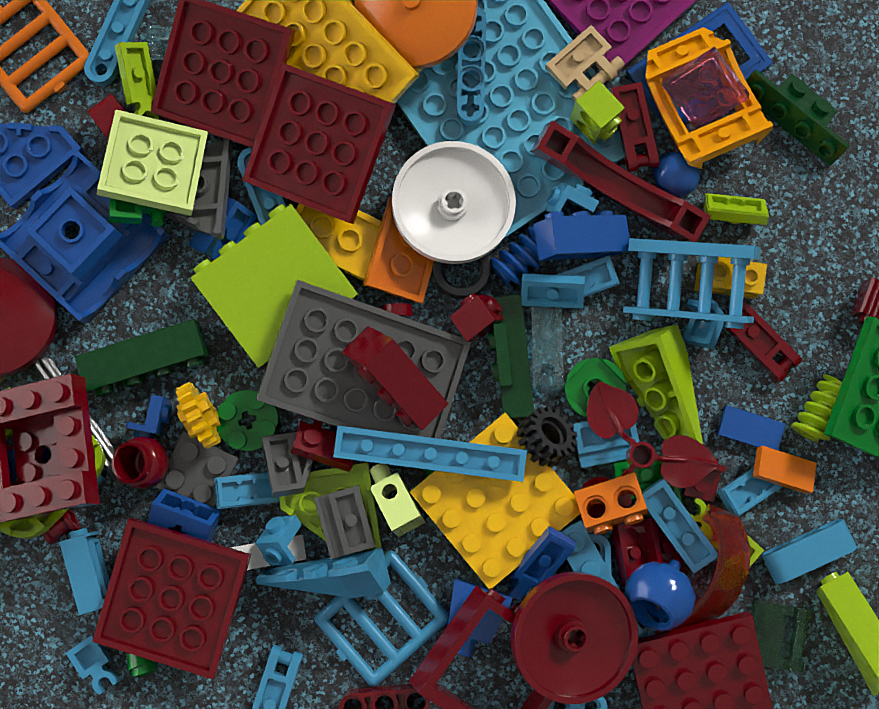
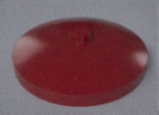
[0,258,58,378]
[511,572,638,704]

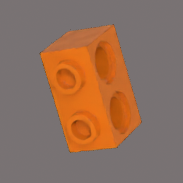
[574,472,648,535]

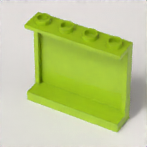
[191,204,358,368]

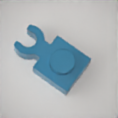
[66,634,119,695]

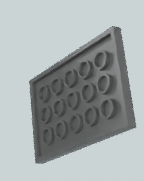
[256,280,471,439]

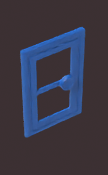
[626,2,773,132]

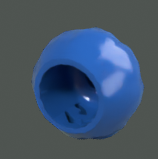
[624,560,696,631]

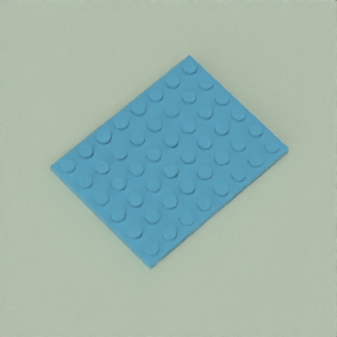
[396,0,642,241]

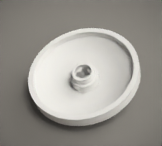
[392,141,516,264]

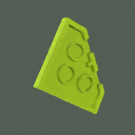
[279,463,382,552]

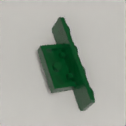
[746,70,849,166]
[488,295,534,418]

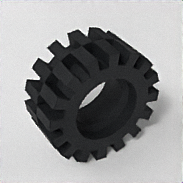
[517,406,578,467]

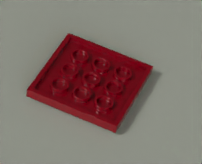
[151,0,296,148]
[242,63,396,224]
[92,518,252,679]
[632,611,773,709]

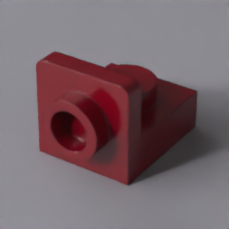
[681,458,726,503]

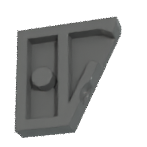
[261,432,314,498]

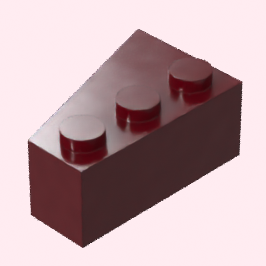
[341,326,449,431]

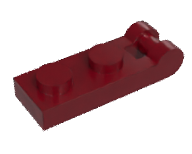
[610,82,659,172]
[723,300,802,383]

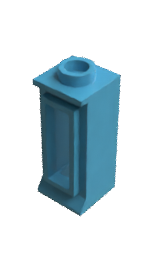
[59,528,110,615]

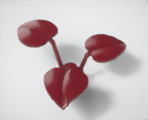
[581,381,719,526]

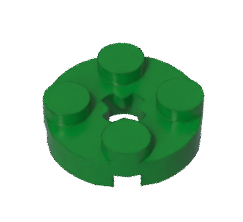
[563,358,626,418]
[217,390,280,451]

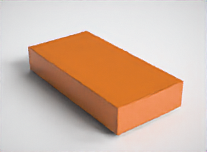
[753,446,817,494]

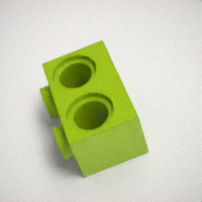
[569,80,625,145]

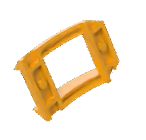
[645,27,774,169]

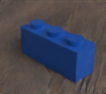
[533,210,630,261]

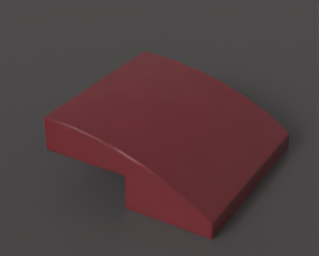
[612,517,687,587]

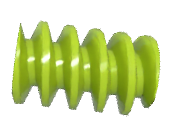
[791,374,842,443]

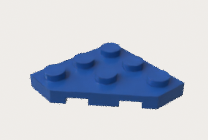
[0,122,84,209]

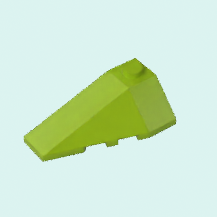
[609,324,703,444]

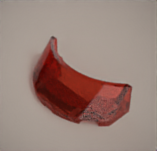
[665,504,750,629]

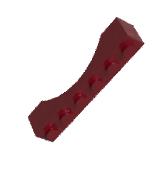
[530,120,711,242]

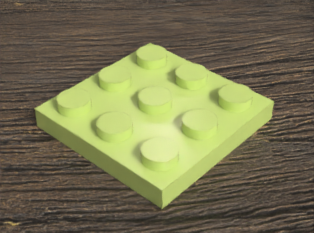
[97,110,208,216]

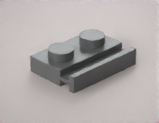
[314,485,376,559]

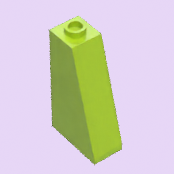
[816,572,879,696]

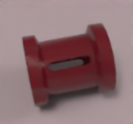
[42,508,80,545]

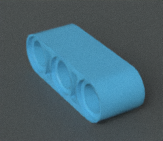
[761,519,857,584]

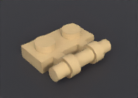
[545,25,625,101]

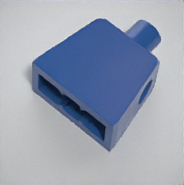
[448,577,513,657]

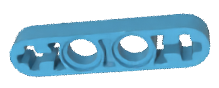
[456,7,487,125]

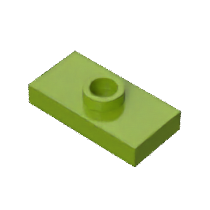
[703,193,769,225]

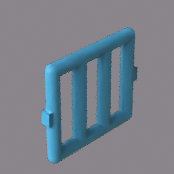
[314,550,449,687]

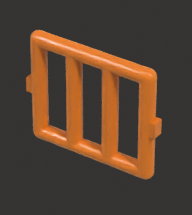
[0,0,90,113]

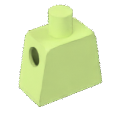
[369,463,426,537]

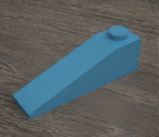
[255,547,391,600]

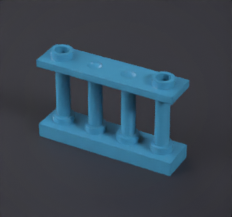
[623,238,761,329]

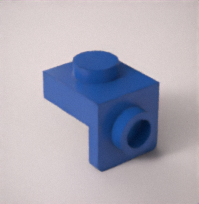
[126,395,172,438]

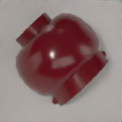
[111,436,169,489]

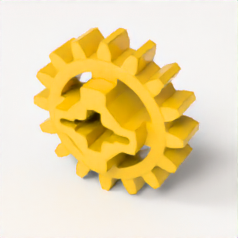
[176,382,221,449]

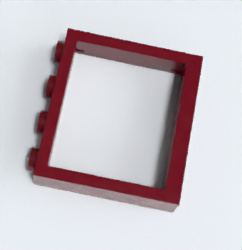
[409,585,553,709]

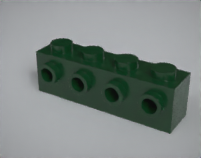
[74,319,210,397]

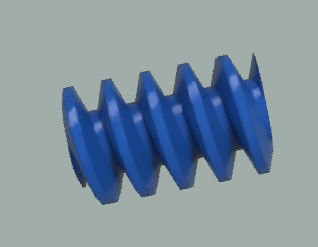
[490,227,549,290]

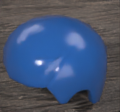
[652,151,700,197]

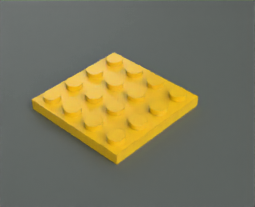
[409,413,580,589]

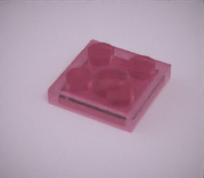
[662,46,749,130]

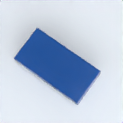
[716,405,786,450]

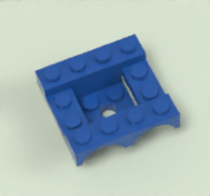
[0,150,170,324]

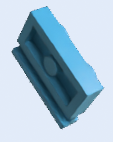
[572,421,639,468]

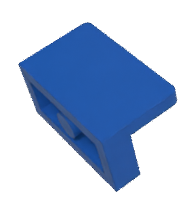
[189,197,257,260]

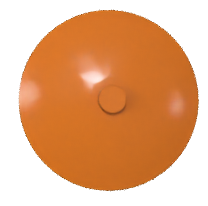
[354,0,478,69]

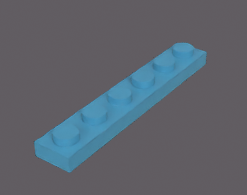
[333,426,527,482]

